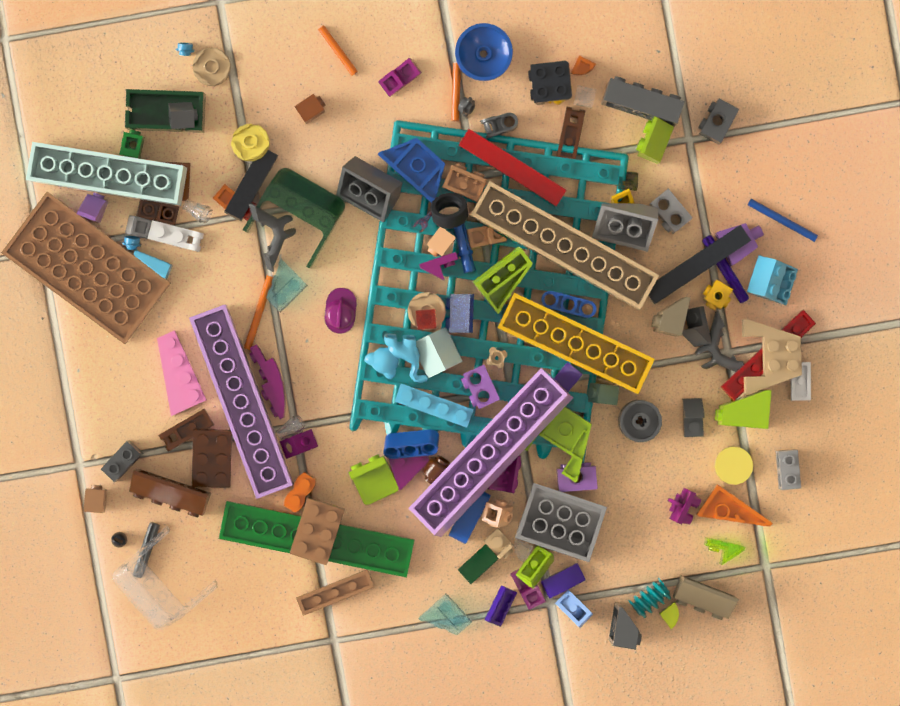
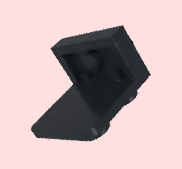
[528,61,572,105]

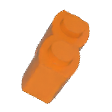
[284,472,317,513]

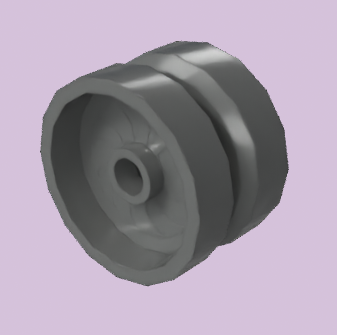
[618,400,662,442]

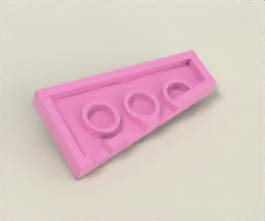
[157,330,207,416]

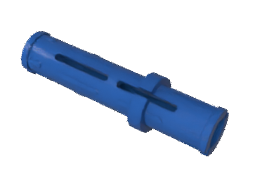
[454,223,476,274]

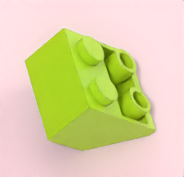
[636,116,674,164]

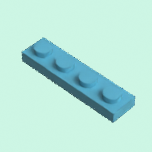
[394,383,474,428]

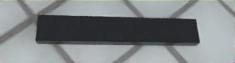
[649,225,752,304]

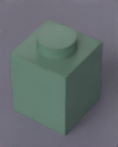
[587,383,619,405]

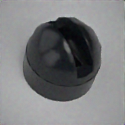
[111,532,127,548]

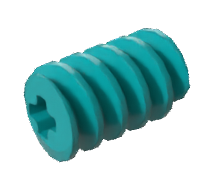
[628,578,671,618]

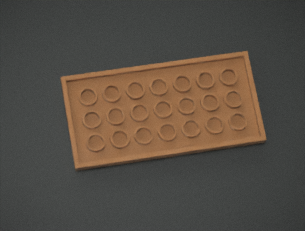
[1,191,171,344]

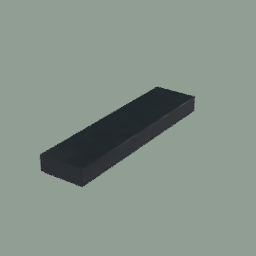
[224,150,278,221]

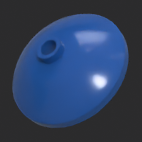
[455,23,513,81]

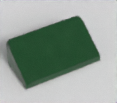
[458,544,499,584]

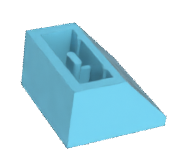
[747,255,798,305]

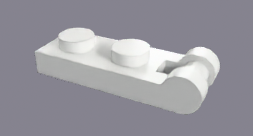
[148,220,204,252]

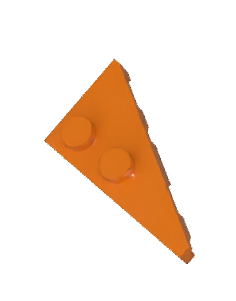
[696,484,773,527]

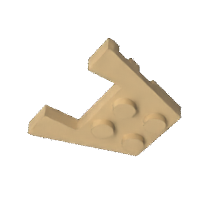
[742,319,802,395]

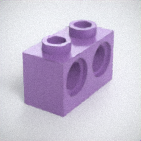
[461,364,500,409]

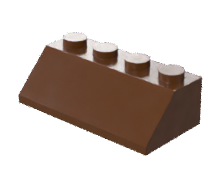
[129,469,211,518]

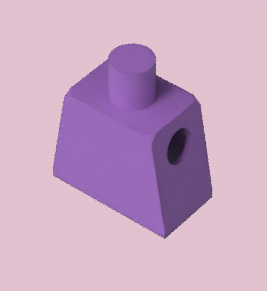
[715,223,764,266]

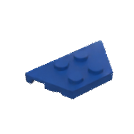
[378,138,445,203]

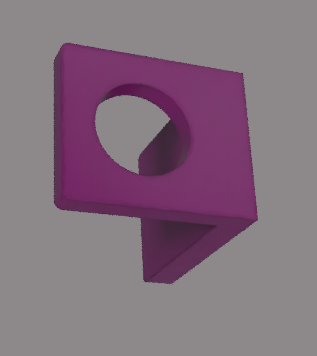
[280,429,318,459]

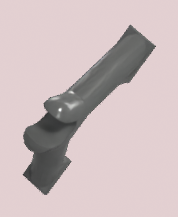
[249,203,296,272]
[695,311,744,372]

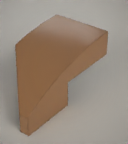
[466,226,507,249]

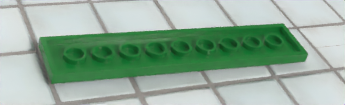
[219,501,415,578]

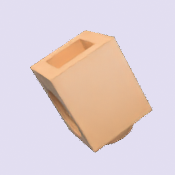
[427,227,456,257]

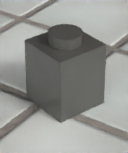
[168,102,198,129]

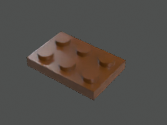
[192,429,232,488]

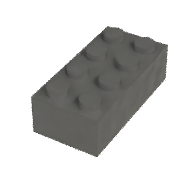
[601,76,685,127]

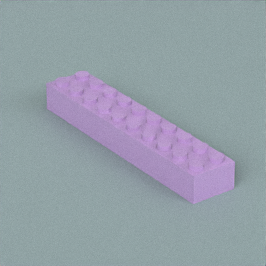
[189,304,294,499]
[409,368,573,537]

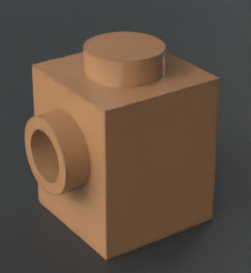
[83,485,107,513]

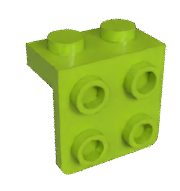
[348,454,399,505]

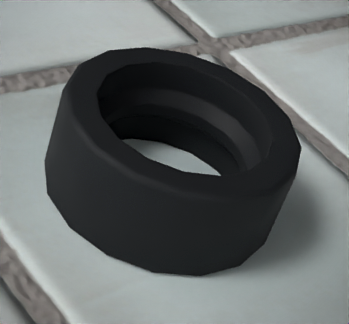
[430,193,469,229]

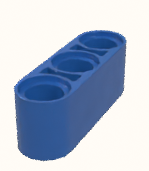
[541,291,596,318]
[383,429,439,459]
[448,492,491,544]

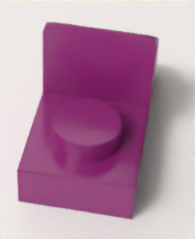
[419,252,458,281]

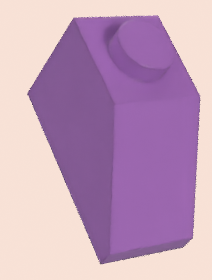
[77,192,108,223]

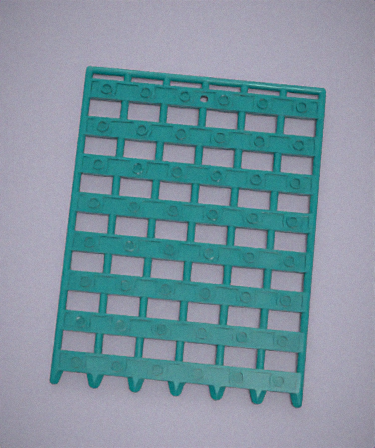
[349,120,629,463]

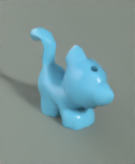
[364,334,428,383]

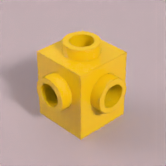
[703,280,733,311]

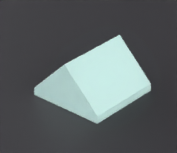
[416,327,463,378]

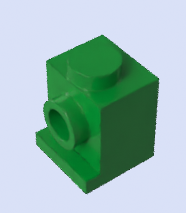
[119,130,145,159]

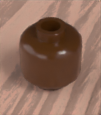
[423,455,450,484]

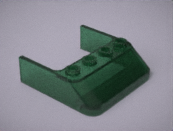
[243,168,345,269]

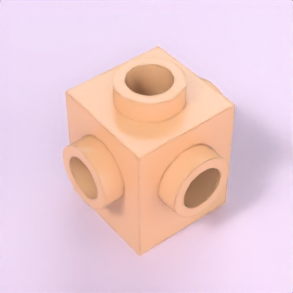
[482,499,513,528]

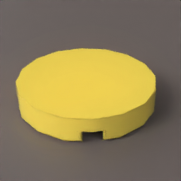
[231,124,270,161]
[714,446,753,485]

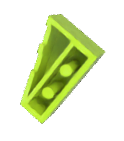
[472,247,533,314]

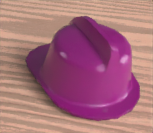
[325,288,357,334]

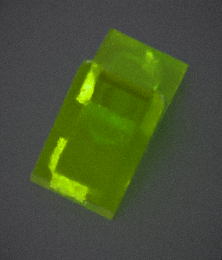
[704,537,745,565]

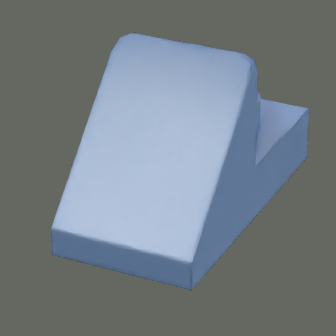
[555,590,593,628]

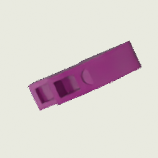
[249,344,286,419]

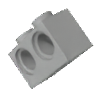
[649,188,692,234]
[775,449,801,490]

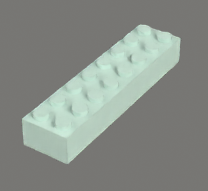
[26,142,187,206]

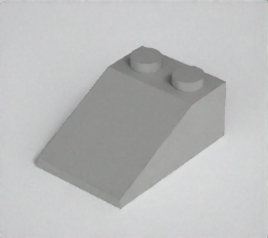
[592,203,659,252]

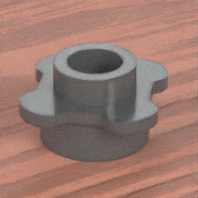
[458,97,475,117]

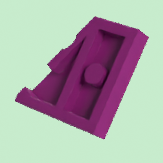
[388,456,429,490]

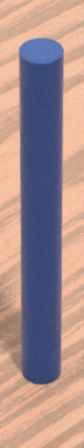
[748,199,818,242]

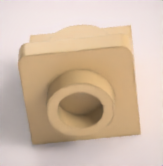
[484,528,514,559]

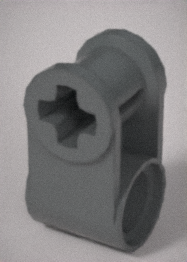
[480,113,518,139]

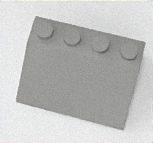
[515,483,607,562]

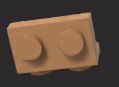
[442,163,487,202]

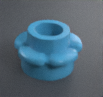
[175,42,194,56]
[122,236,141,250]

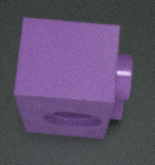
[556,462,598,492]

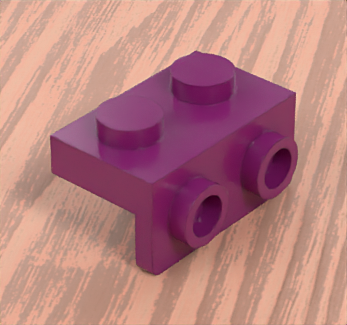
[487,455,521,494]

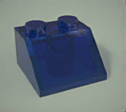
[445,294,474,334]

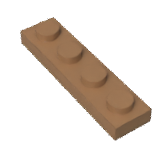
[296,569,375,616]

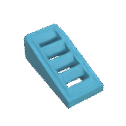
[134,250,172,279]

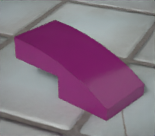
[378,58,422,97]
[510,569,546,610]

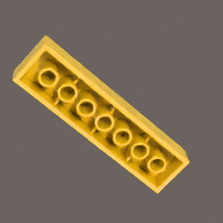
[497,293,655,394]

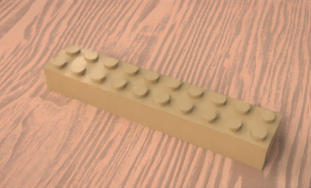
[470,181,659,310]

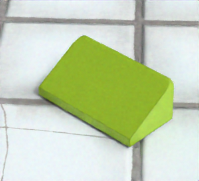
[516,546,554,589]

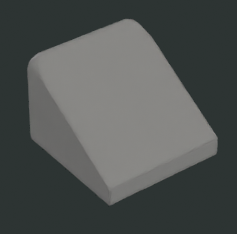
[125,215,152,239]

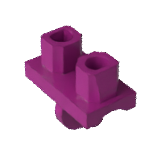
[667,488,701,525]

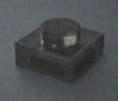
[618,172,638,191]

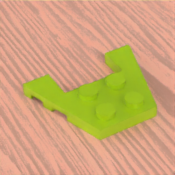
[524,407,592,483]

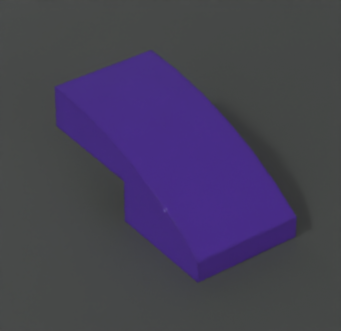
[541,563,586,598]

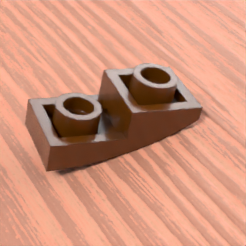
[136,199,179,225]

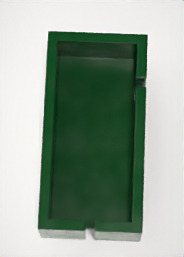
[125,89,206,133]

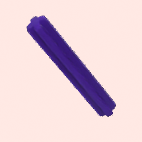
[702,235,749,303]

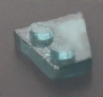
[266,259,308,313]
[418,593,472,635]

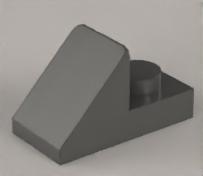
[682,306,712,347]
[682,398,705,437]

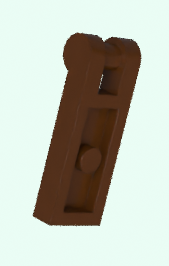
[556,107,585,162]
[158,408,214,452]

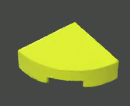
[659,602,679,629]

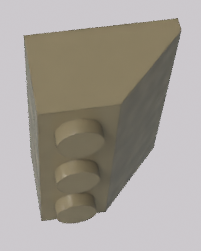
[651,297,690,337]
[673,575,739,620]

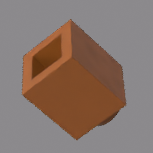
[294,94,326,124]

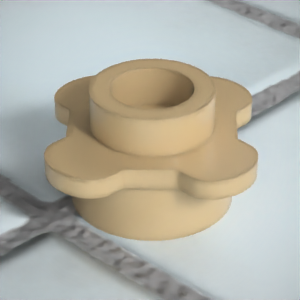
[486,347,508,369]

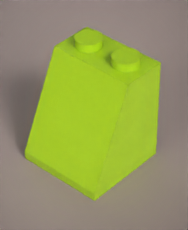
[715,390,771,429]

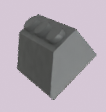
[336,156,403,223]
[609,602,642,650]

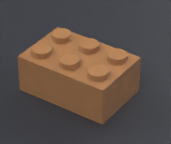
[290,497,345,566]

